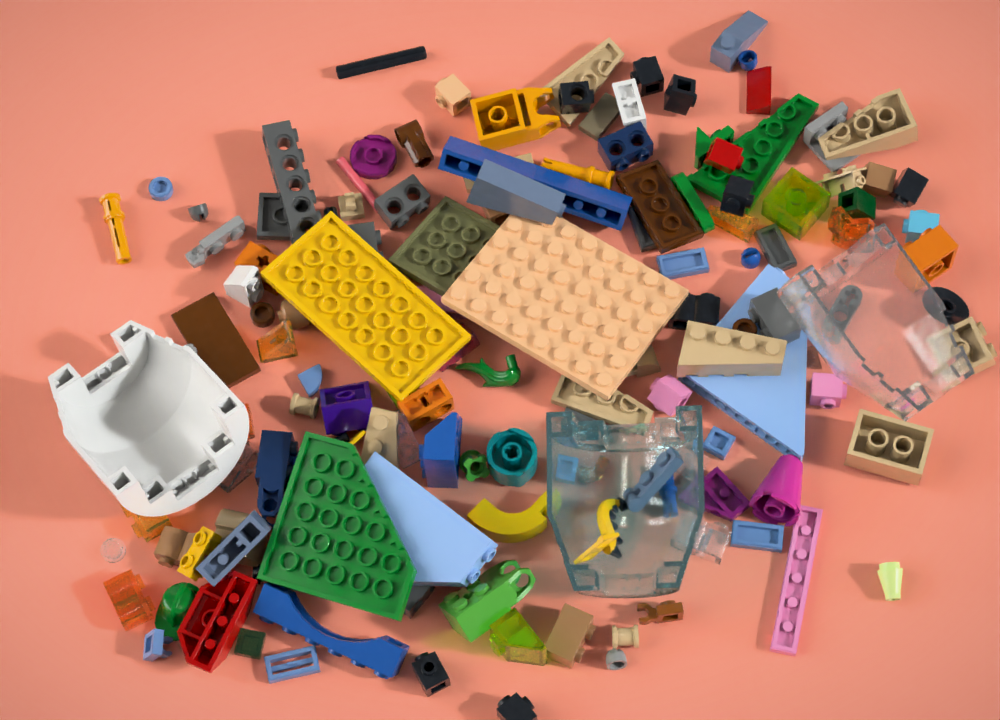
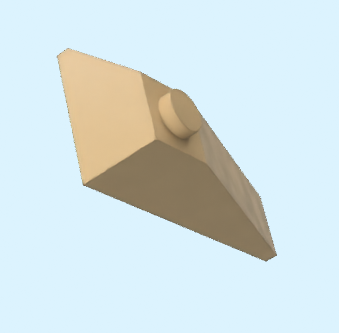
[818,88,918,160]

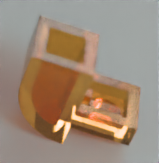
[828,206,881,252]

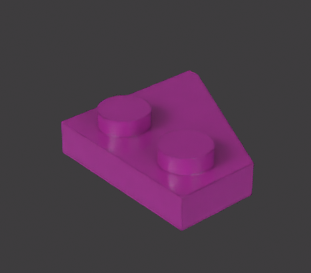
[680,466,750,522]

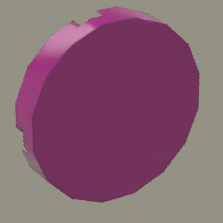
[350,135,397,179]

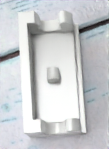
[612,78,647,131]

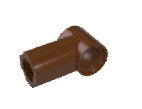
[394,119,434,168]

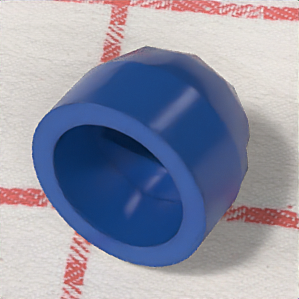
[738,50,758,71]
[741,247,761,269]

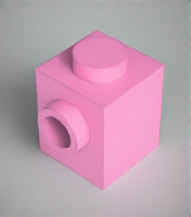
[809,372,847,409]
[647,374,693,417]

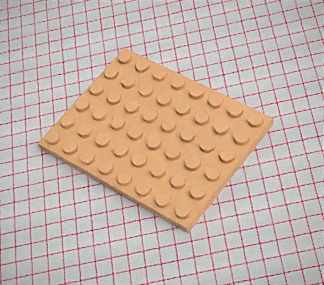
[441,214,689,401]

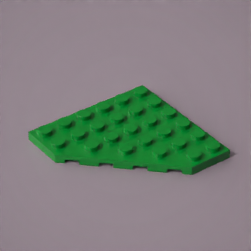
[257,431,417,622]

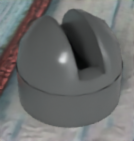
[188,203,209,222]

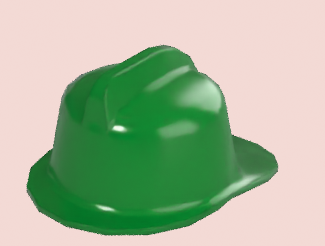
[155,582,199,641]

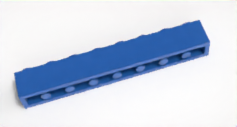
[438,136,633,231]

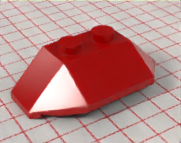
[177,570,258,674]

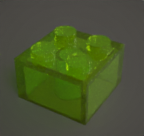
[761,167,831,241]

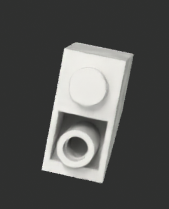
[223,265,264,308]

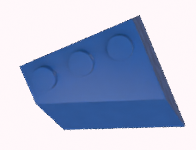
[419,412,462,488]

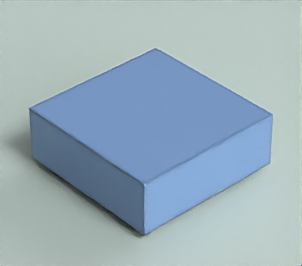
[702,426,736,460]

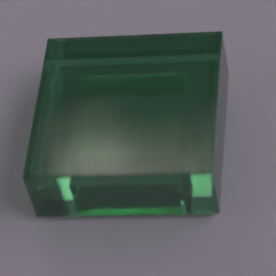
[234,628,267,660]

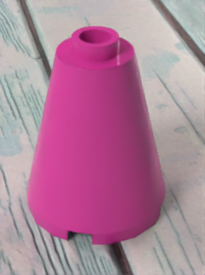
[749,454,803,527]

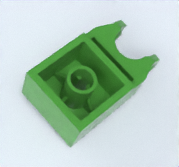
[438,560,536,643]

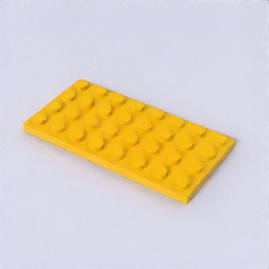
[260,211,471,402]

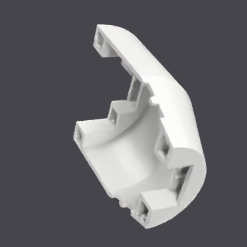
[48,320,249,517]

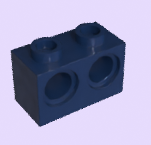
[598,121,654,172]

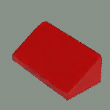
[746,66,772,115]

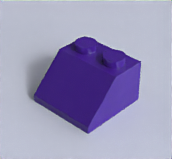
[320,381,373,436]

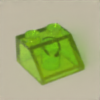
[489,607,547,666]

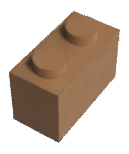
[543,603,596,669]

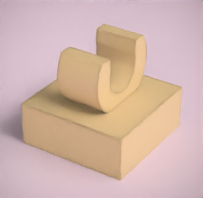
[337,192,365,221]

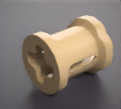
[289,393,320,419]
[612,624,639,649]

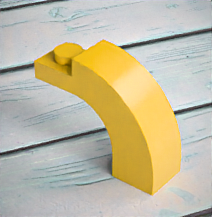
[467,488,557,543]

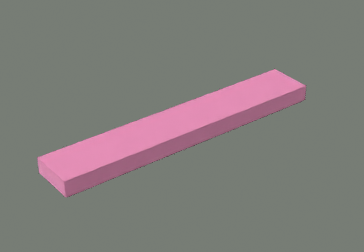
[770,505,823,657]

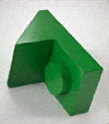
[694,125,734,170]

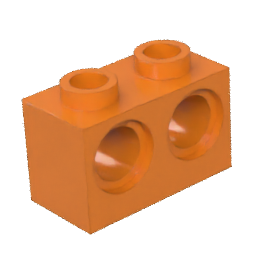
[397,378,454,433]

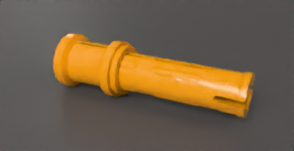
[541,157,615,190]
[99,193,132,265]

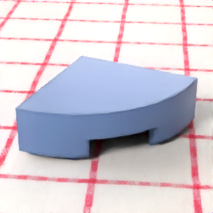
[297,364,323,398]

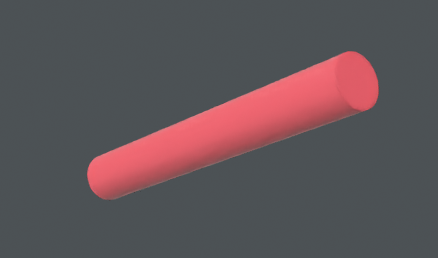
[336,157,378,214]

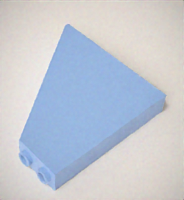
[678,264,808,462]
[365,451,498,587]

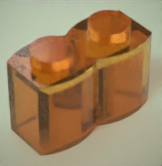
[103,569,156,632]

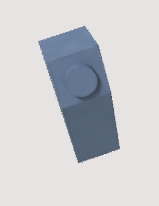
[710,10,768,73]
[195,510,272,587]

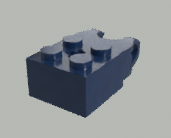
[255,430,299,529]

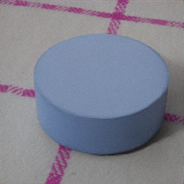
[148,177,173,201]

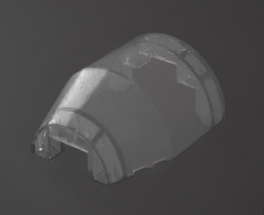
[776,223,975,422]

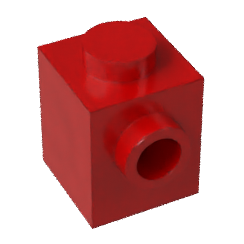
[703,137,744,174]

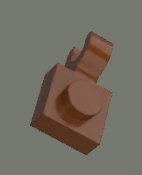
[637,600,684,625]

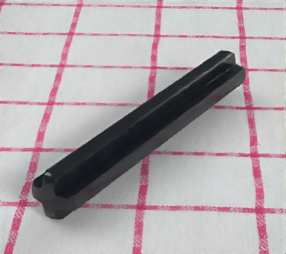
[336,46,427,79]

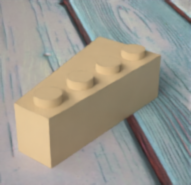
[676,320,787,377]

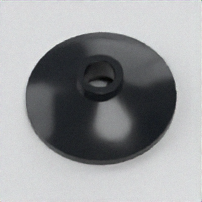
[923,287,969,325]

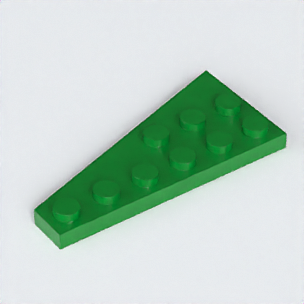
[687,93,819,216]

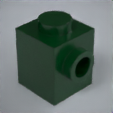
[838,186,876,226]

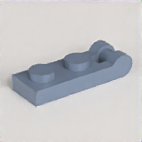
[623,446,684,512]

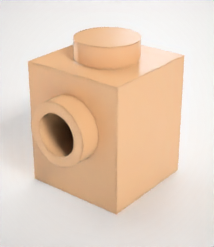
[435,74,472,117]

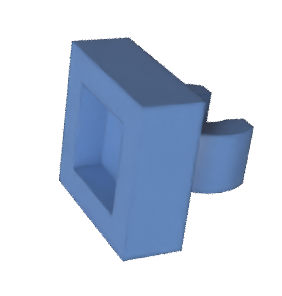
[143,628,173,662]

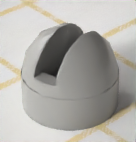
[606,648,628,670]

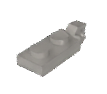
[185,215,246,269]

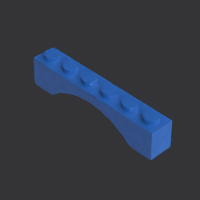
[253,582,410,679]

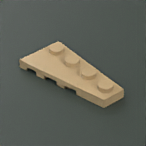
[551,374,654,437]
[361,406,400,469]

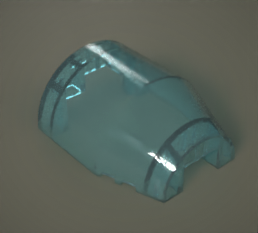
[546,405,705,598]

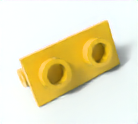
[177,526,222,582]

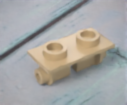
[815,165,867,198]

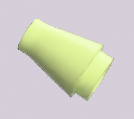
[877,562,903,601]

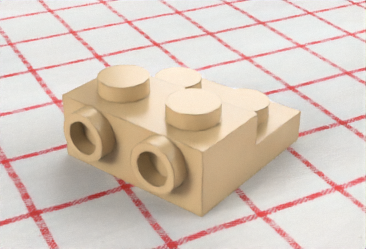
[927,316,998,383]

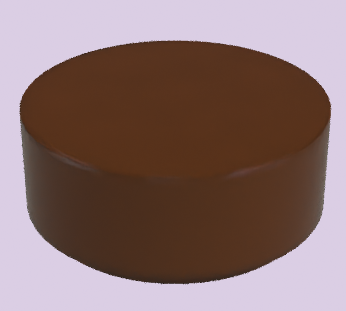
[250,302,275,328]
[732,318,757,334]

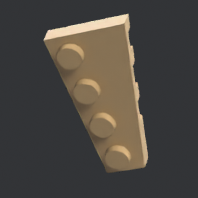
[540,37,625,128]

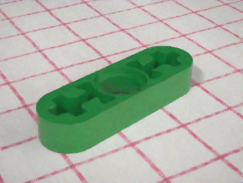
[670,172,715,234]

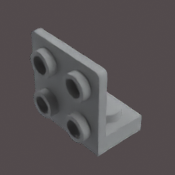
[803,101,860,172]

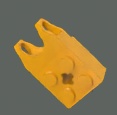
[470,87,561,151]

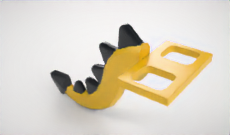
[573,497,629,565]

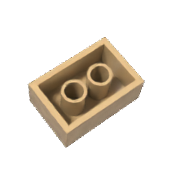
[844,409,934,486]

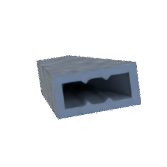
[466,159,566,225]

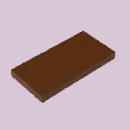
[615,160,704,254]
[171,292,261,388]

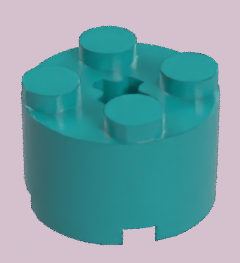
[486,428,538,487]

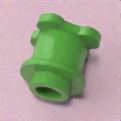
[459,450,490,482]

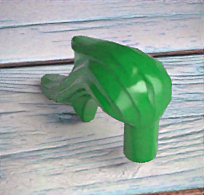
[455,354,521,387]

